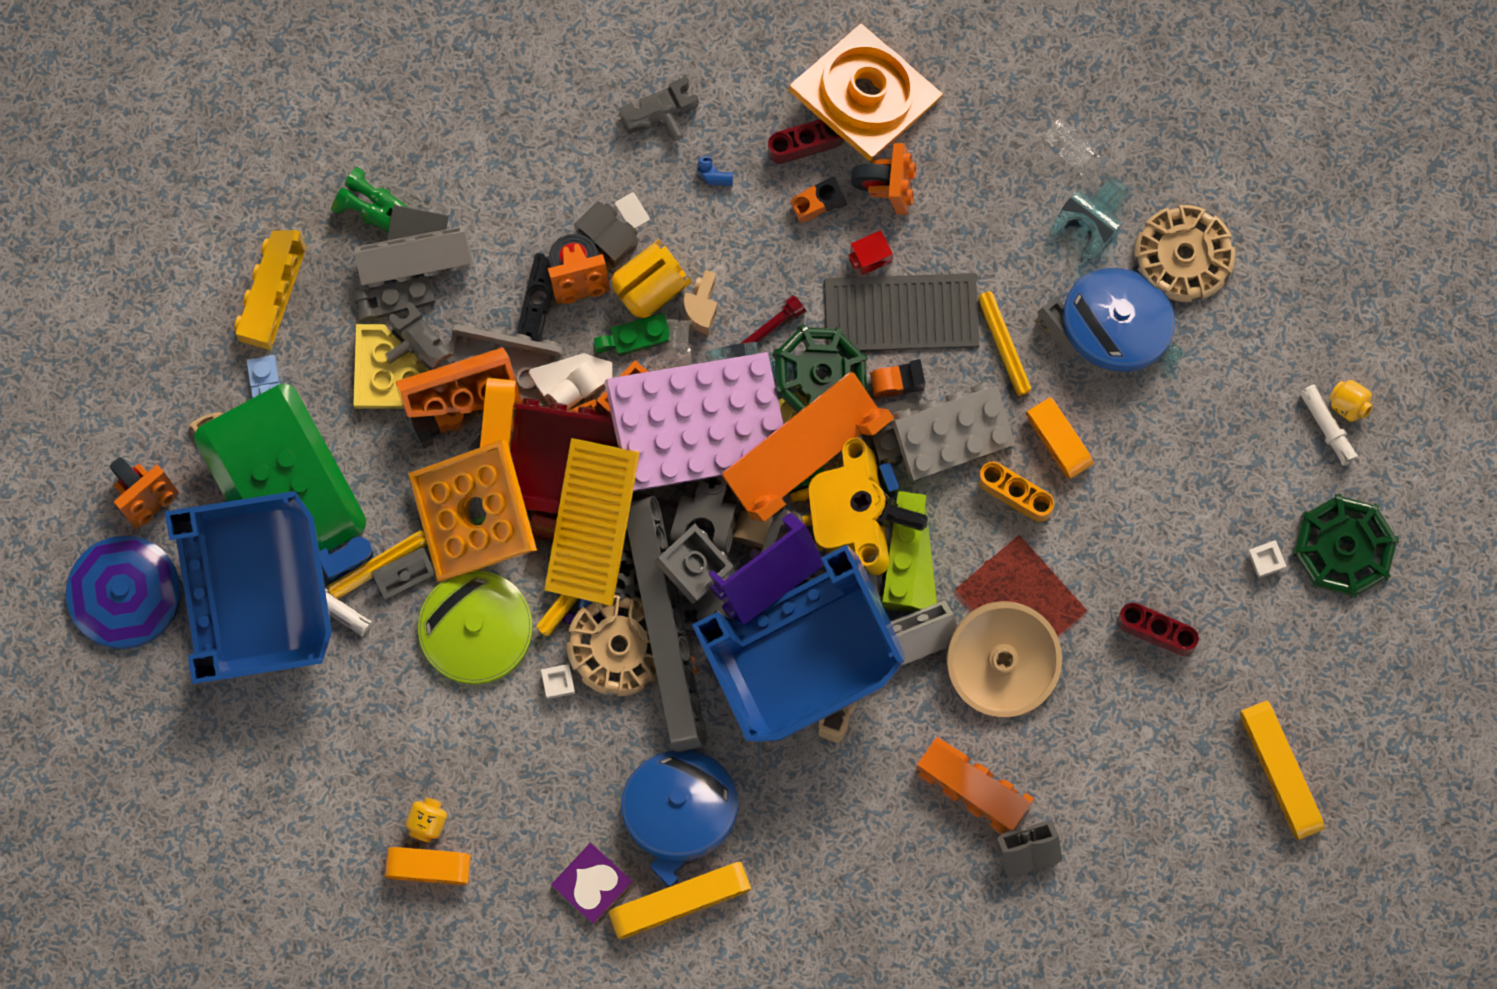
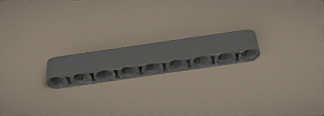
[627,496,707,753]

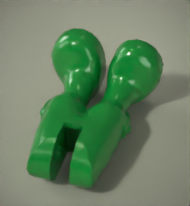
[331,167,408,233]

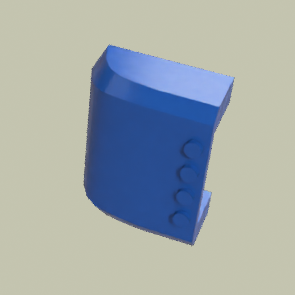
[165,491,332,684]
[692,545,905,741]

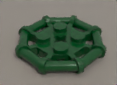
[772,325,869,413]
[1292,494,1399,599]

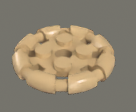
[1134,205,1236,302]
[567,593,658,696]

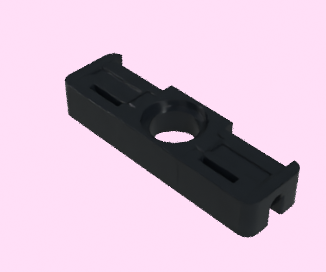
[517,253,553,342]

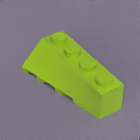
[882,491,937,613]

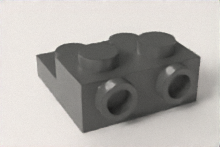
[869,396,920,467]
[654,524,733,604]

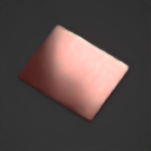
[955,535,1088,637]

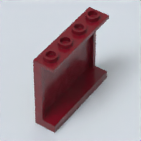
[510,398,618,514]

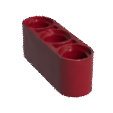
[768,119,845,164]
[1118,602,1199,656]

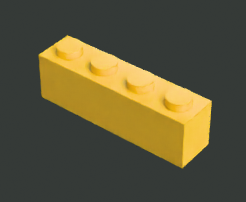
[234,230,307,351]

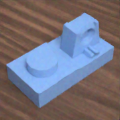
[247,355,280,398]

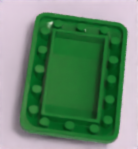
[194,383,366,551]

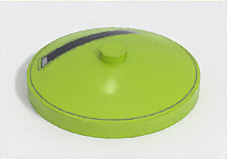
[418,571,533,685]

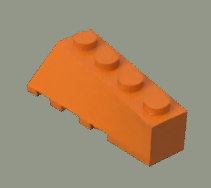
[395,347,522,417]
[916,737,1034,834]

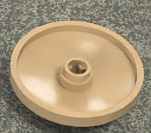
[946,601,1062,717]

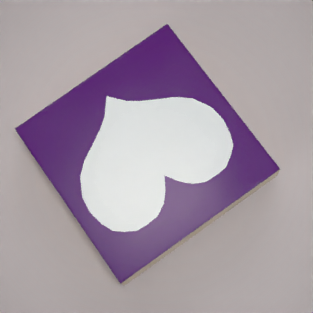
[551,842,633,925]

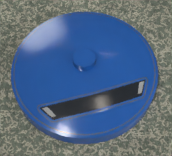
[1062,268,1175,372]
[621,750,738,861]

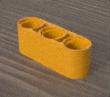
[480,378,516,450]
[1025,397,1094,480]
[979,462,1054,522]
[384,847,471,885]

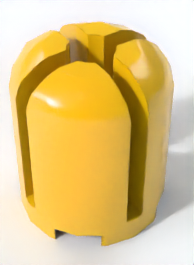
[612,239,693,318]

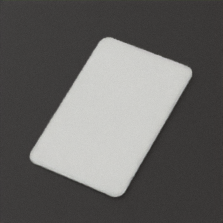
[615,192,650,228]

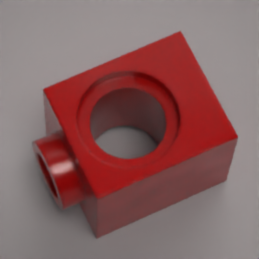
[848,230,893,276]

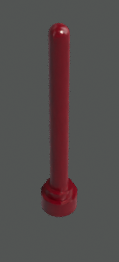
[719,295,807,360]

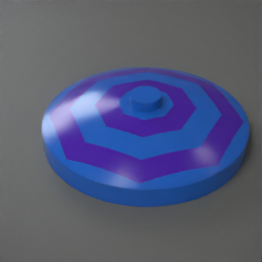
[66,536,181,649]

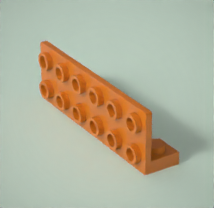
[722,372,894,522]

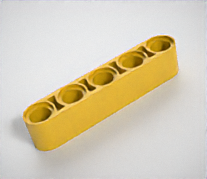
[1240,700,1325,840]
[608,862,752,940]

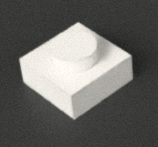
[1248,540,1286,578]
[541,664,575,699]

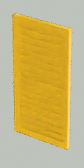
[544,438,640,606]

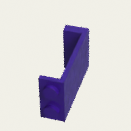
[708,512,824,625]

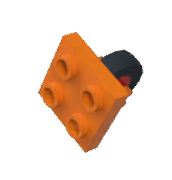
[851,143,916,215]
[548,234,611,305]
[109,457,179,529]

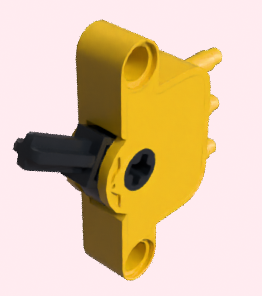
[790,438,928,575]

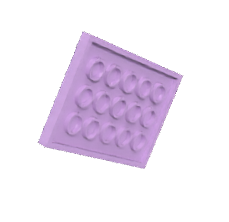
[604,352,783,492]

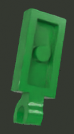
[594,313,672,356]

